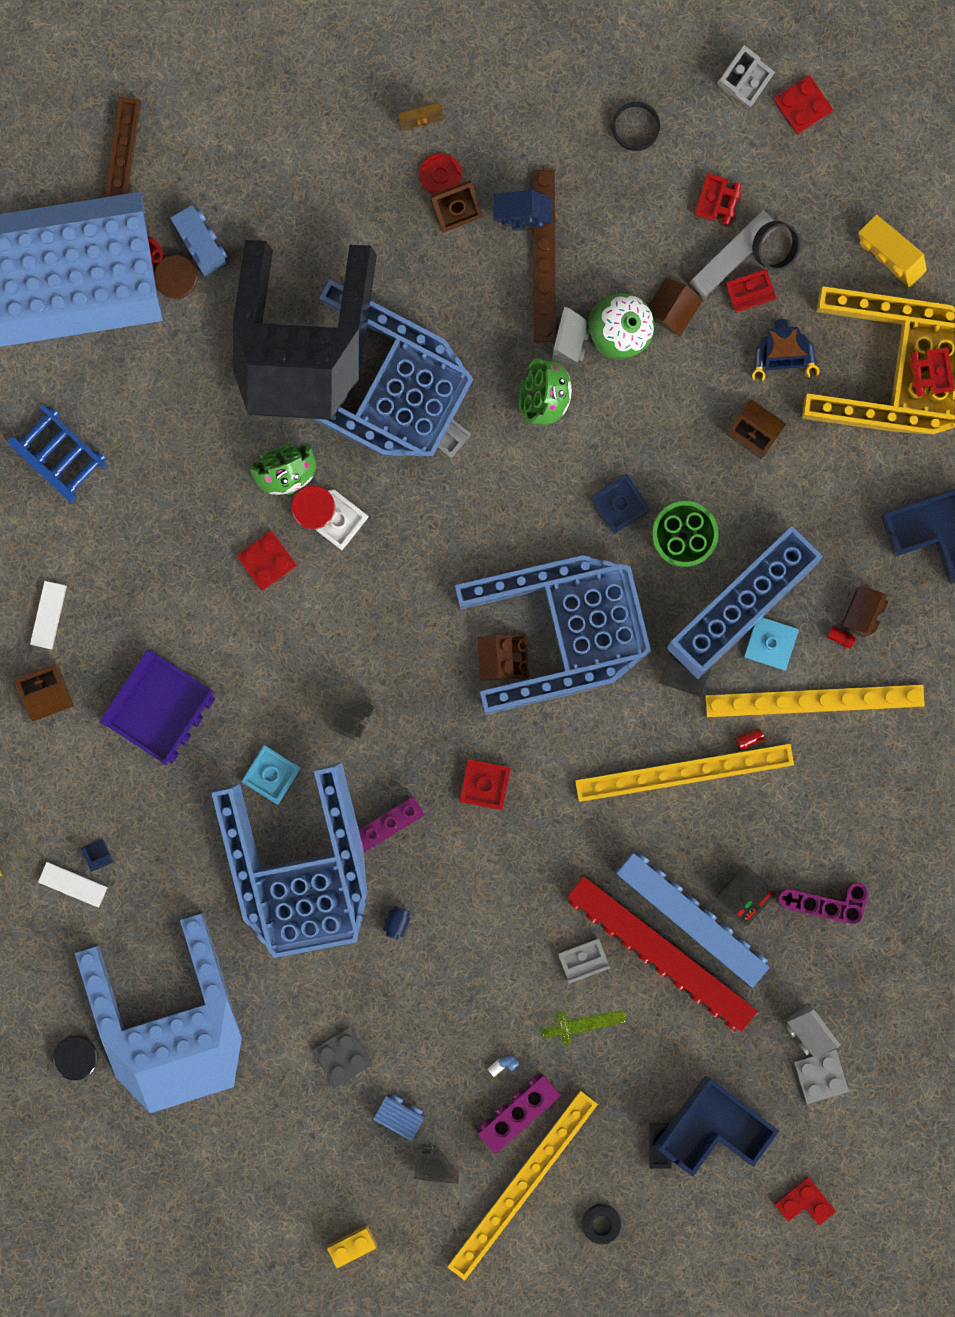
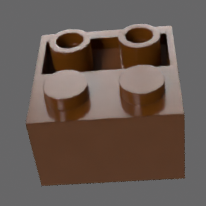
[726,399,786,459]
[840,586,888,637]
[478,635,529,681]
[14,664,74,721]

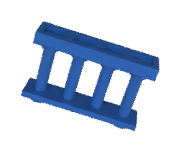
[7,405,108,504]

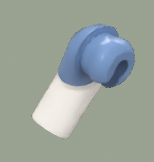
[487,1055,519,1077]

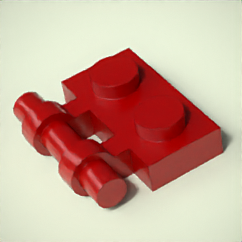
[694,173,742,226]
[909,348,955,397]

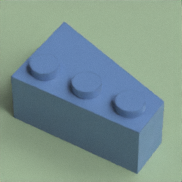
[170,205,228,277]

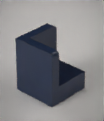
[81,839,114,872]

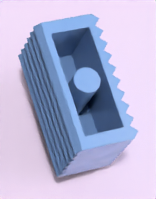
[373,1094,425,1141]

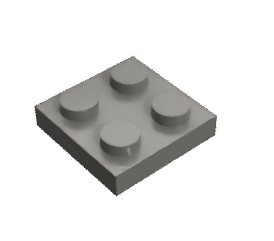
[793,1049,849,1104]

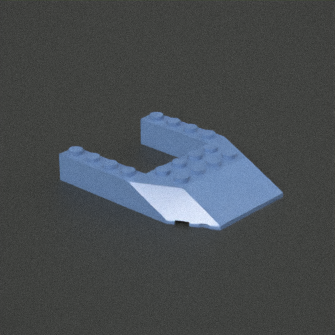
[312,279,474,456]
[455,555,651,715]
[212,762,368,958]
[75,913,242,1113]

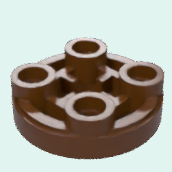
[154,255,198,299]

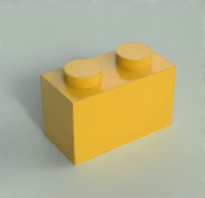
[327,1225,377,1268]

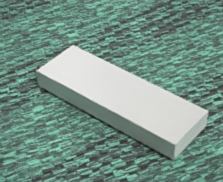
[30,581,67,649]
[38,862,108,908]

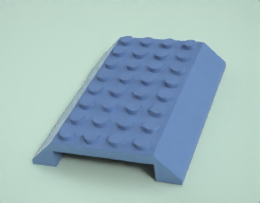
[0,192,163,347]

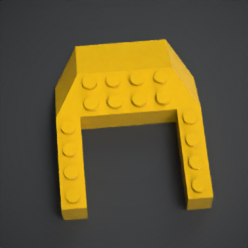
[801,286,955,434]

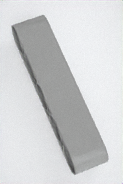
[689,210,778,299]

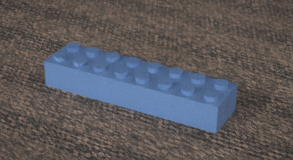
[667,526,823,679]
[615,852,770,988]

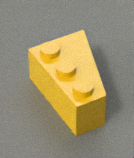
[858,214,927,289]

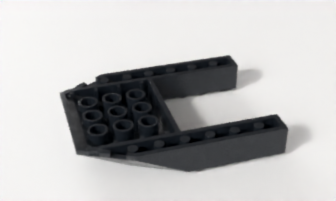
[233,240,377,420]

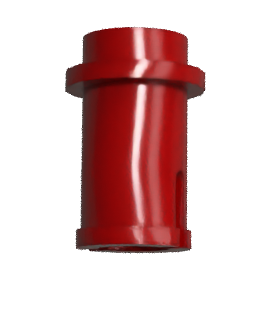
[827,626,856,649]
[735,728,765,750]

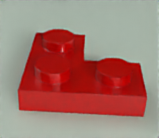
[774,1177,836,1225]

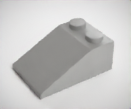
[552,307,589,366]
[785,1005,840,1057]

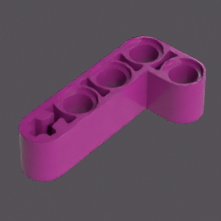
[777,882,868,924]

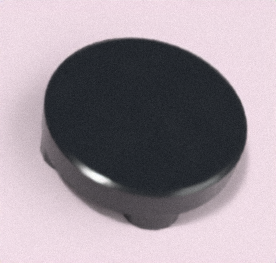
[53,1035,98,1080]

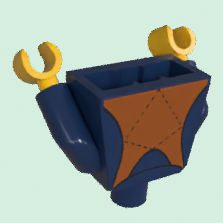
[752,319,820,381]

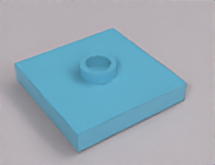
[744,618,799,671]
[241,745,301,805]

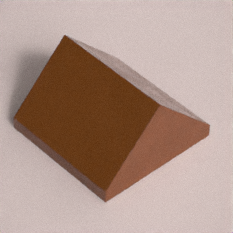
[431,180,483,233]
[648,278,703,337]

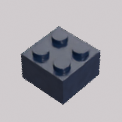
[493,190,552,231]

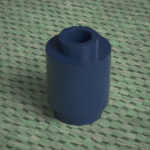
[383,906,410,940]

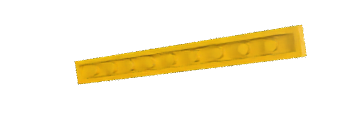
[705,685,925,717]
[575,744,794,802]
[447,1090,598,1281]

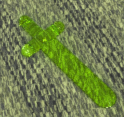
[541,1011,627,1047]

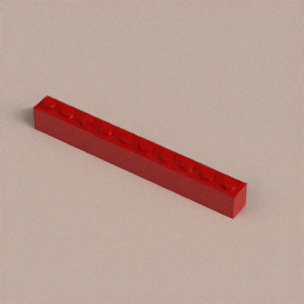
[567,876,758,1032]

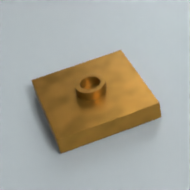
[399,102,443,131]

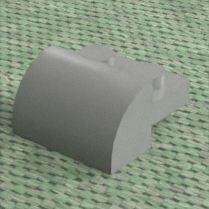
[717,45,775,108]

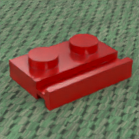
[725,269,777,314]

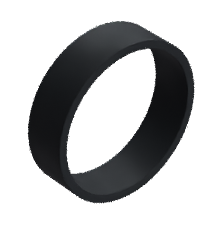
[612,102,660,151]
[752,221,801,271]

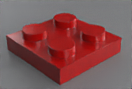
[773,75,834,135]
[237,531,297,591]
[460,759,511,810]

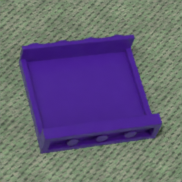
[99,649,216,765]

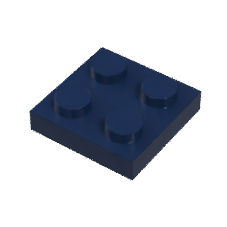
[591,474,651,534]

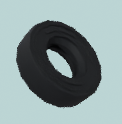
[582,1204,621,1244]

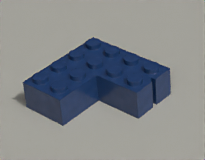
[880,490,955,584]
[653,1076,779,1176]

